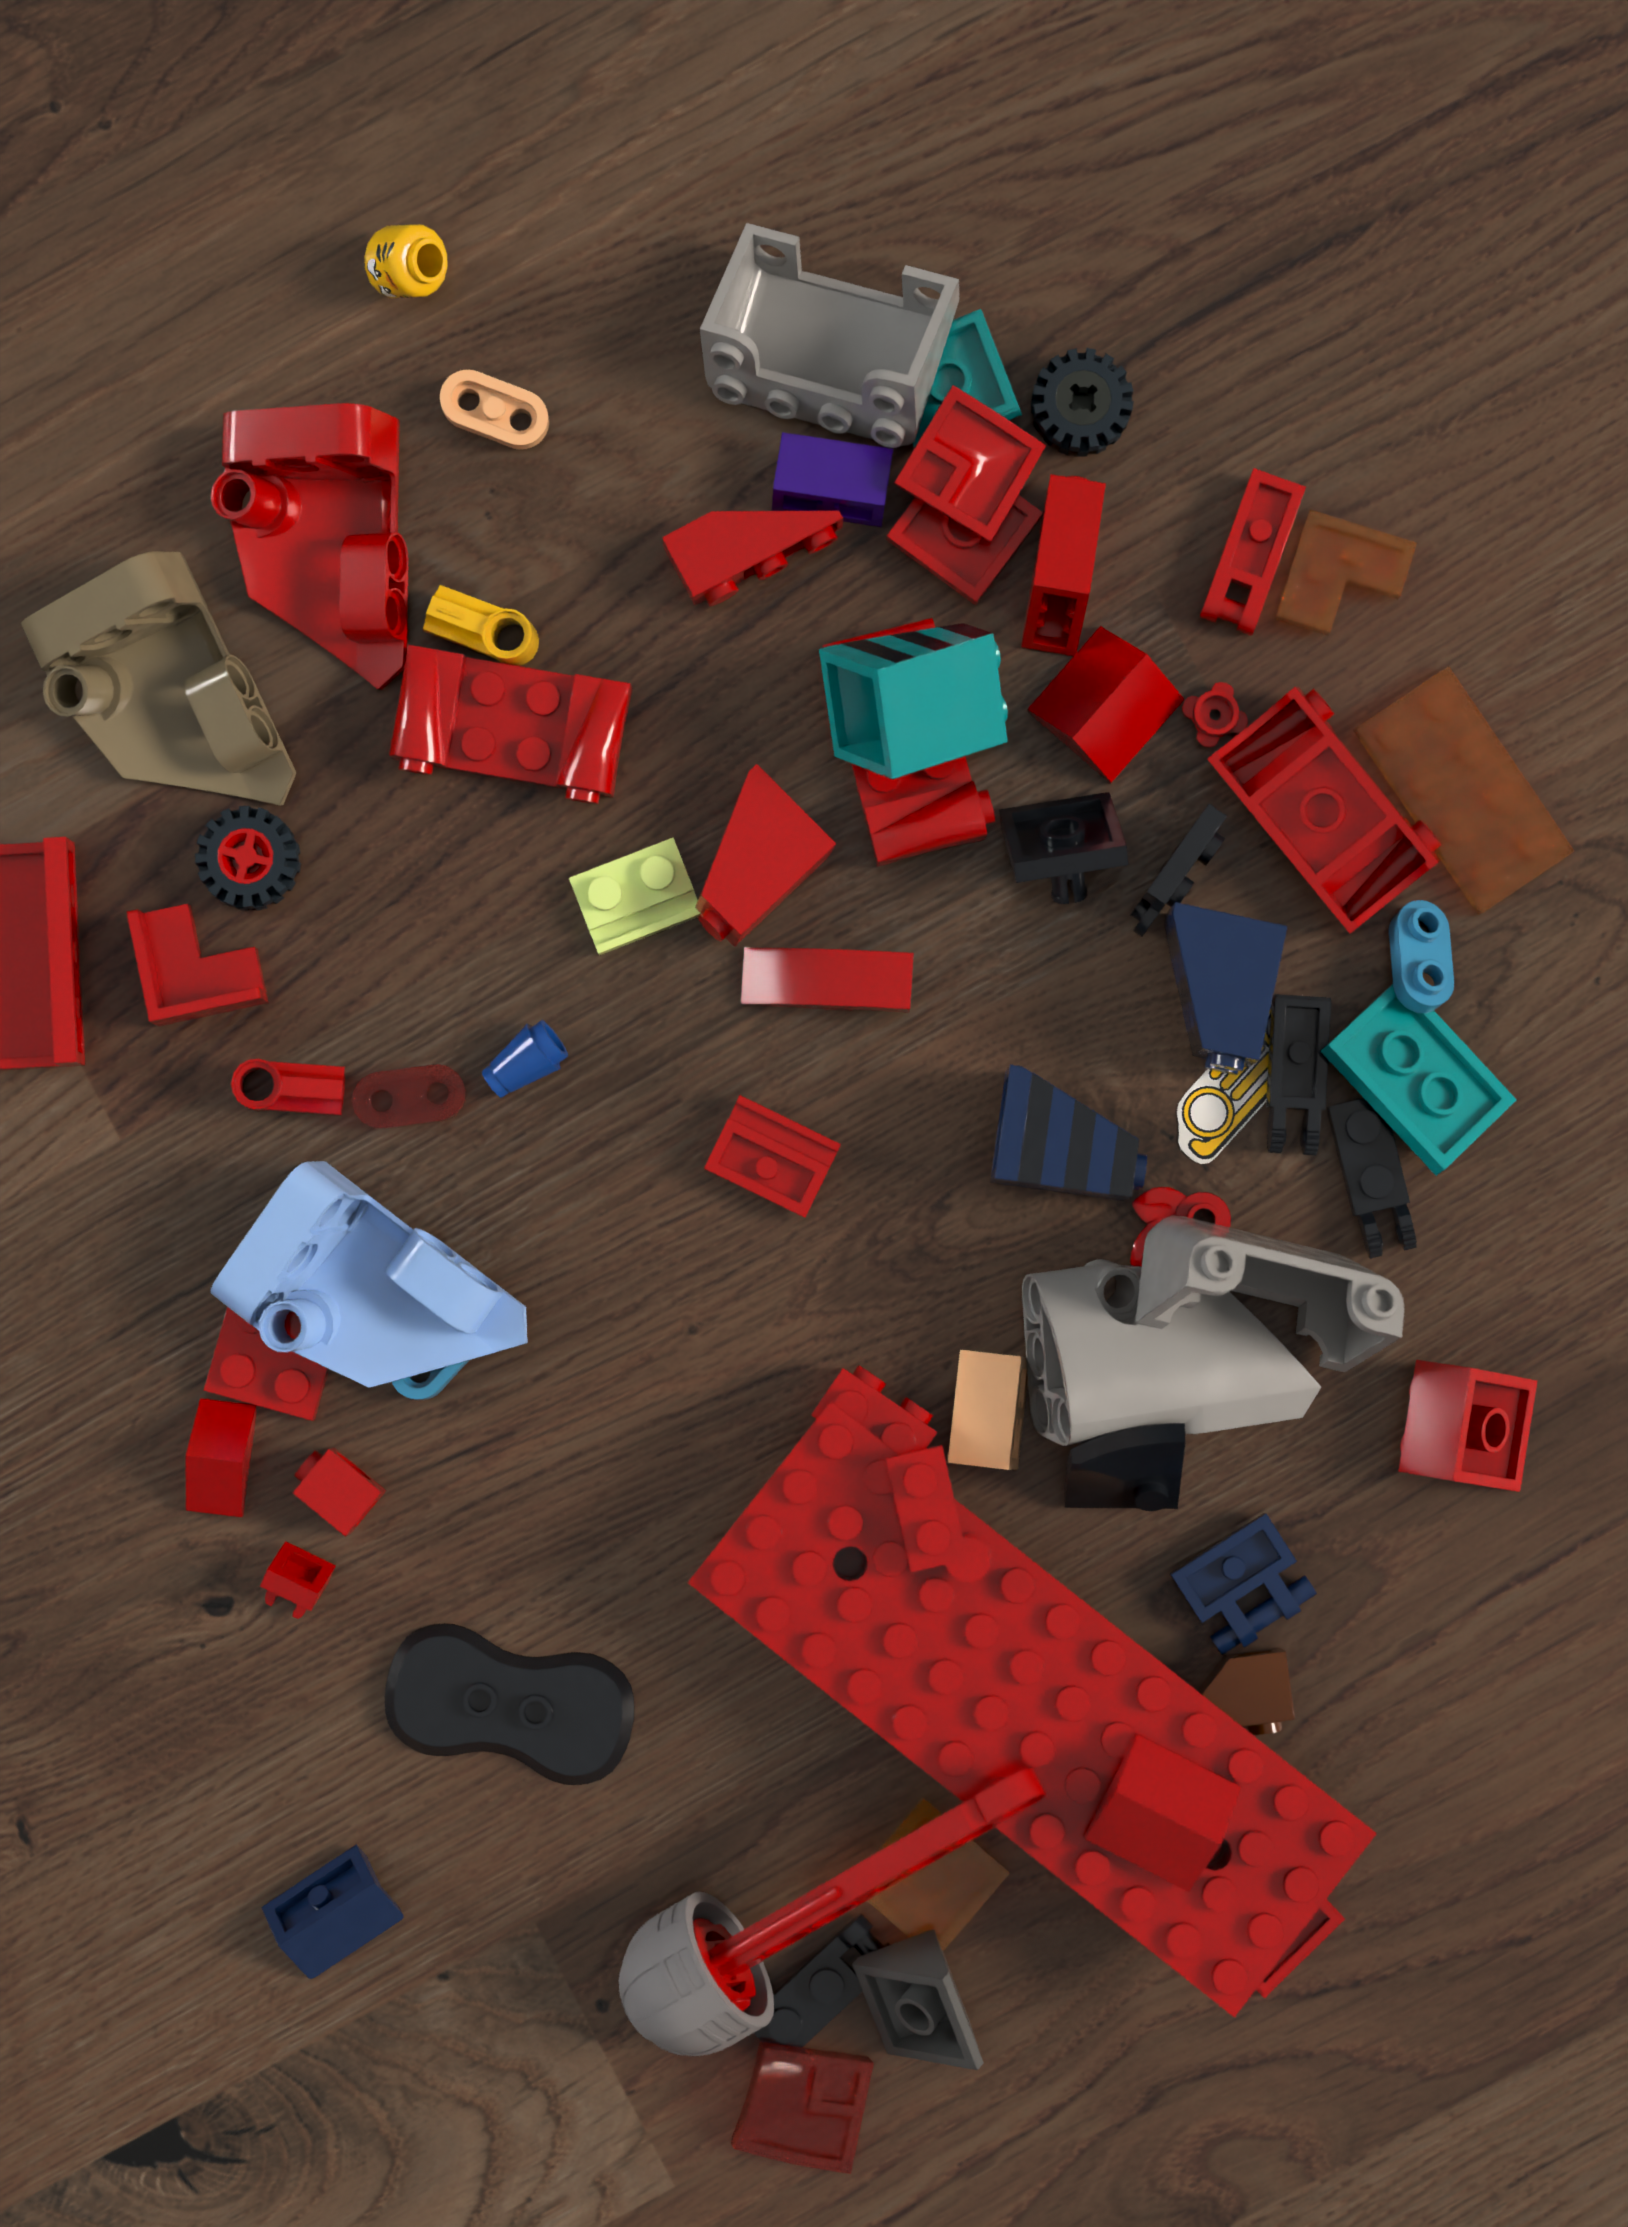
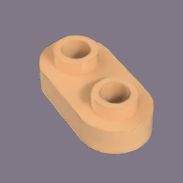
[440,370,549,450]

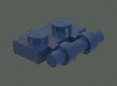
[1170,1513,1317,1655]

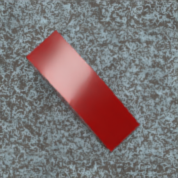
[741,948,914,1013]

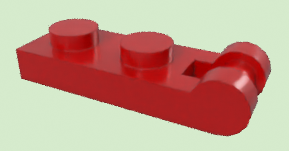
[1199,468,1306,636]

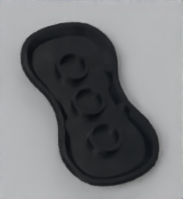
[385,1623,635,1785]

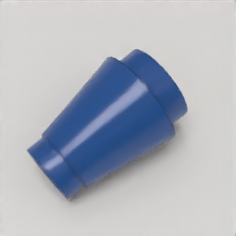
[482,1020,568,1098]

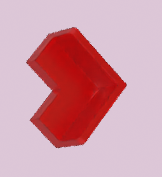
[127,904,268,1027]

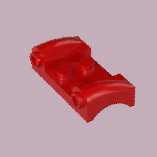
[822,618,995,867]
[389,645,632,804]
[1207,686,1442,934]

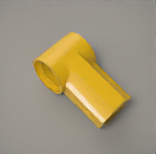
[423,585,539,666]

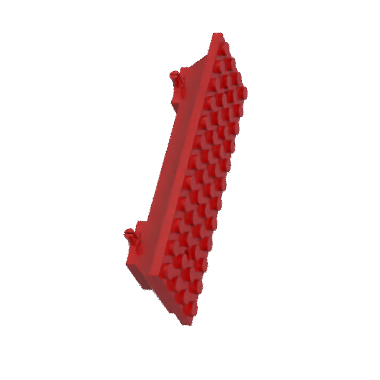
[688,1401,1377,2018]

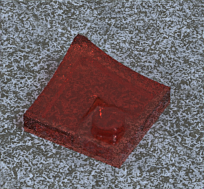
[731,2042,874,2174]

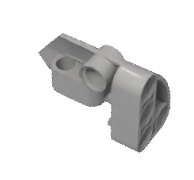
[1022,1259,1321,1446]

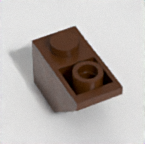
[1197,1648,1295,1735]

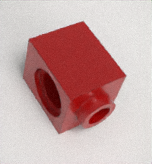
[293,1448,387,1536]

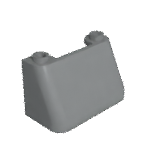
[1135,1216,1404,1372]

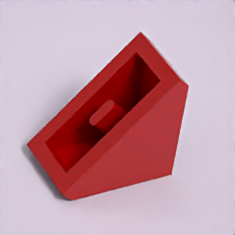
[185,1398,257,1517]

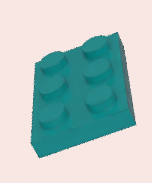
[1321,983,1517,1176]

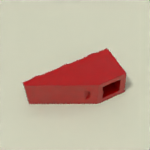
[662,511,843,606]

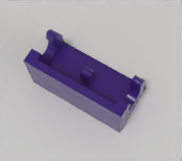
[772,432,893,527]

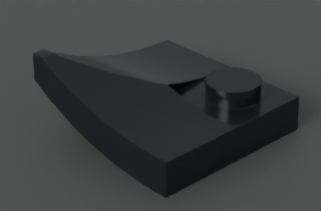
[1064,1423,1186,1511]

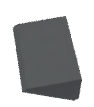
[852,1929,983,2070]

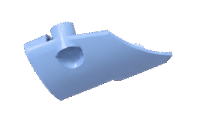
[211,1161,528,1388]

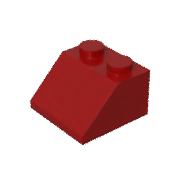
[1398,1360,1538,1492]

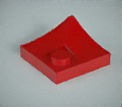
[893,385,1046,542]

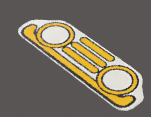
[1177,1003,1272,1164]

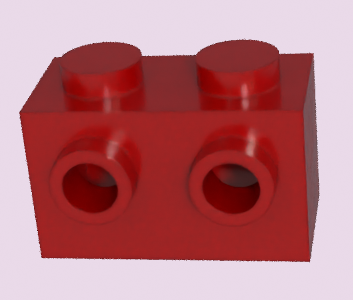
[811,1365,937,1455]

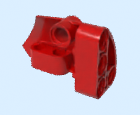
[211,403,409,690]

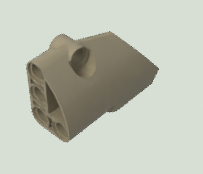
[21,551,297,806]

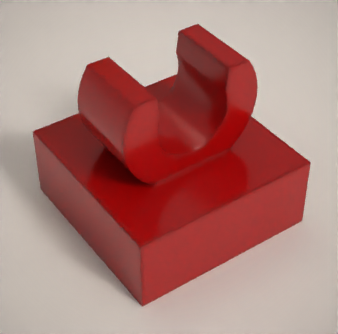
[260,1541,336,1619]

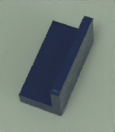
[261,1844,404,1979]

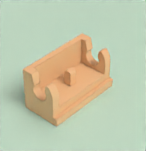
[947,1350,1028,1470]

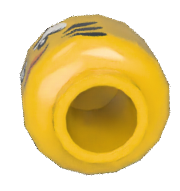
[364,224,448,298]

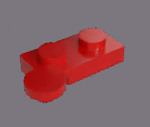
[885,1446,991,1583]

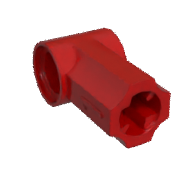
[231,1058,345,1116]

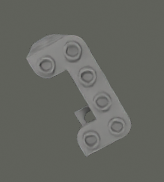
[700,223,960,448]

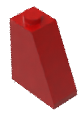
[1021,474,1106,656]
[695,764,836,947]

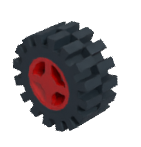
[195,806,301,911]

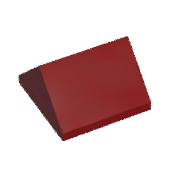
[1027,626,1185,784]
[1084,1733,1241,1892]

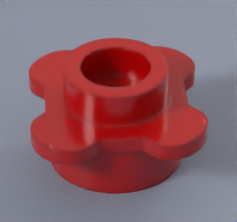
[1182,682,1248,748]

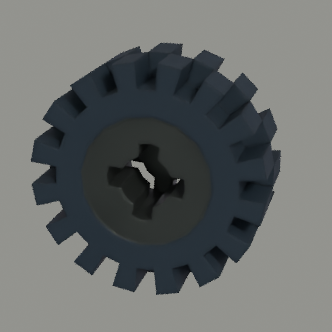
[1031,348,1134,457]

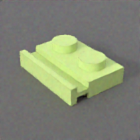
[569,837,701,955]

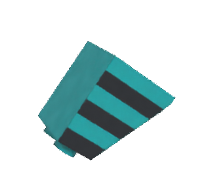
[819,623,1008,779]

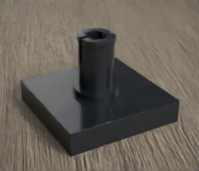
[999,792,1129,904]

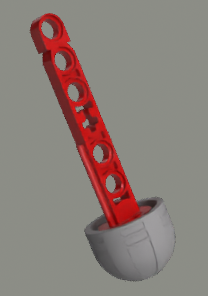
[619,1768,1047,2056]

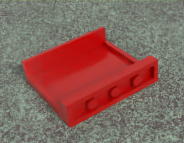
[0,836,85,1071]

